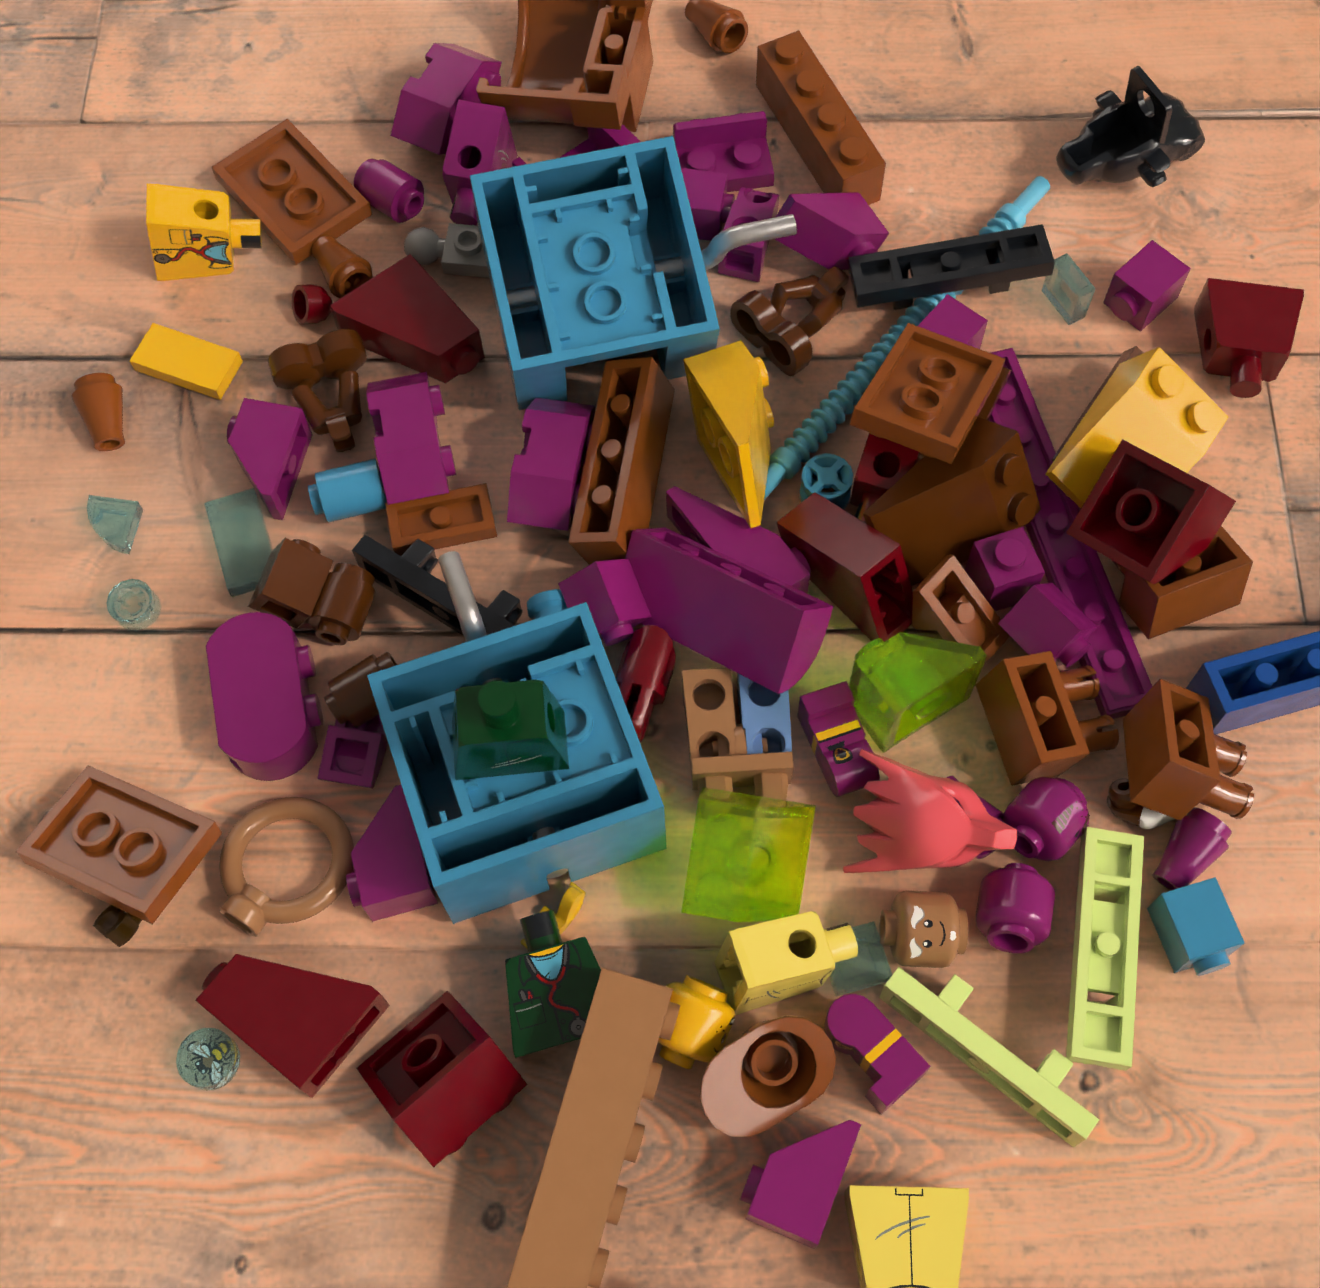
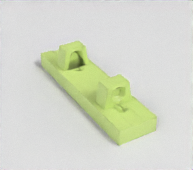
[1066,827,1144,1071]
[879,967,1100,1147]

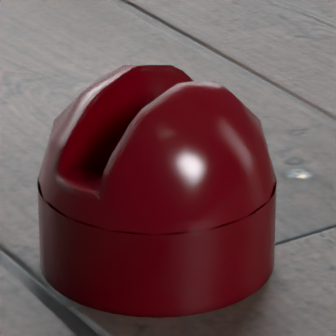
[292,284,332,324]

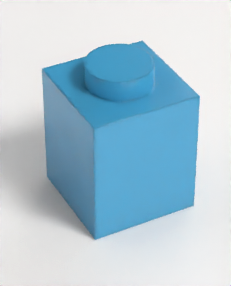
[1147,877,1245,976]

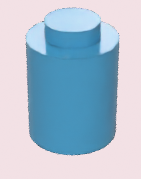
[308,458,387,523]

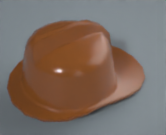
[699,1016,836,1137]

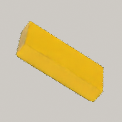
[129,323,243,400]

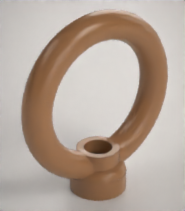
[219,797,354,937]

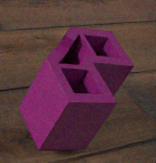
[390,43,502,155]
[366,372,457,505]
[507,398,595,531]

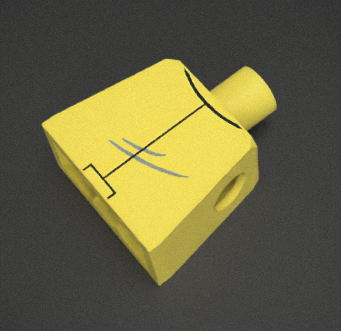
[714,911,858,1015]
[844,1185,969,1288]

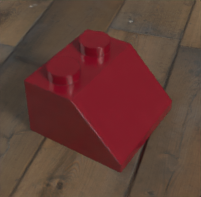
[1067,439,1236,585]
[356,991,528,1167]

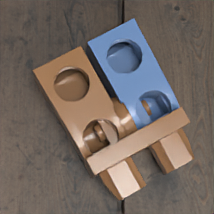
[682,667,794,816]

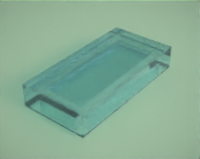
[204,488,273,597]

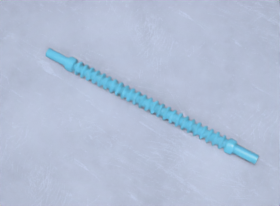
[764,176,1051,500]

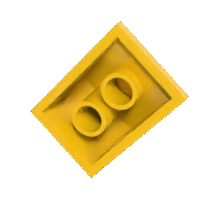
[683,340,774,528]
[1045,347,1228,508]

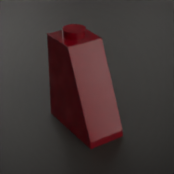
[330,254,485,384]
[776,492,913,649]
[195,954,390,1098]

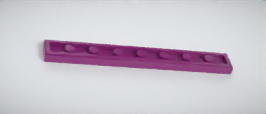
[988,347,1153,719]

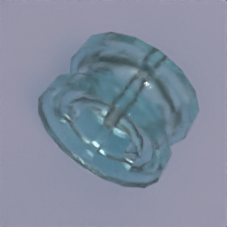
[106,579,161,630]

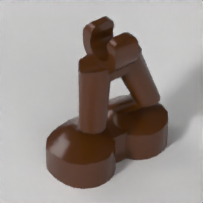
[730,266,849,376]
[268,329,367,452]

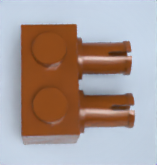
[1112,526,1253,640]
[975,651,1119,786]
[1123,679,1254,820]

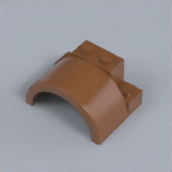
[476,0,653,132]

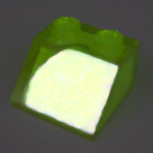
[849,632,987,753]
[681,787,816,922]

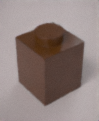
[248,538,333,628]

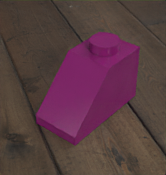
[775,192,889,270]
[227,398,313,520]
[346,784,438,922]
[740,1120,861,1249]

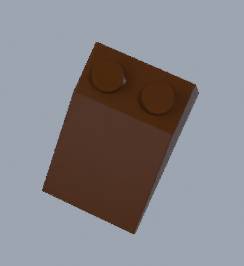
[863,417,1041,586]

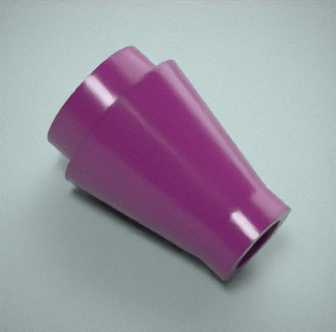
[1153,807,1232,891]

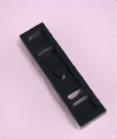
[848,224,1055,310]
[352,535,522,636]

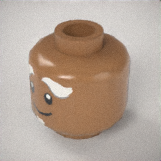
[879,891,968,968]

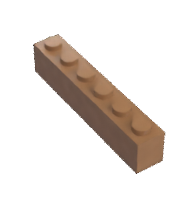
[507,968,680,1288]

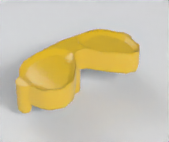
[520,882,586,949]

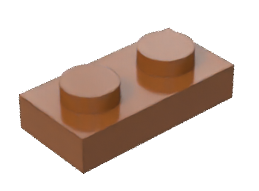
[385,483,497,556]

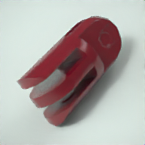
[615,625,676,742]

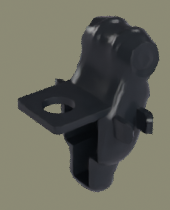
[1056,66,1205,187]

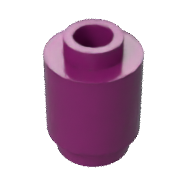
[354,159,424,223]

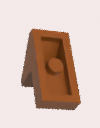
[912,555,1010,671]

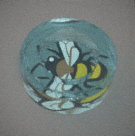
[176,1028,240,1091]

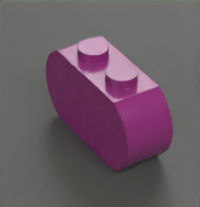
[206,612,323,781]

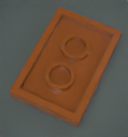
[211,118,373,265]
[850,323,1005,464]
[16,765,222,925]

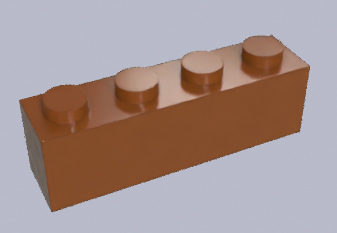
[756,31,886,205]
[568,357,675,565]

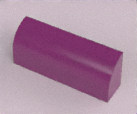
[625,527,834,694]

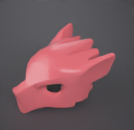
[843,749,1017,873]

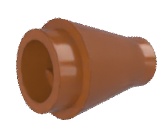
[685,0,748,53]
[312,235,373,298]
[72,373,125,451]

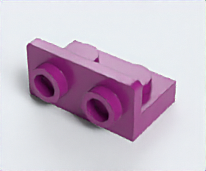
[673,111,774,192]

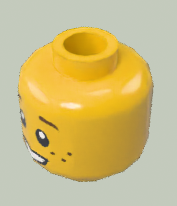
[658,975,735,1069]

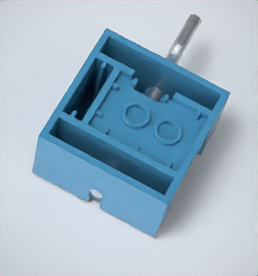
[470,136,797,410]
[367,551,667,924]

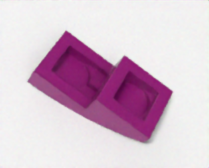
[317,715,388,789]

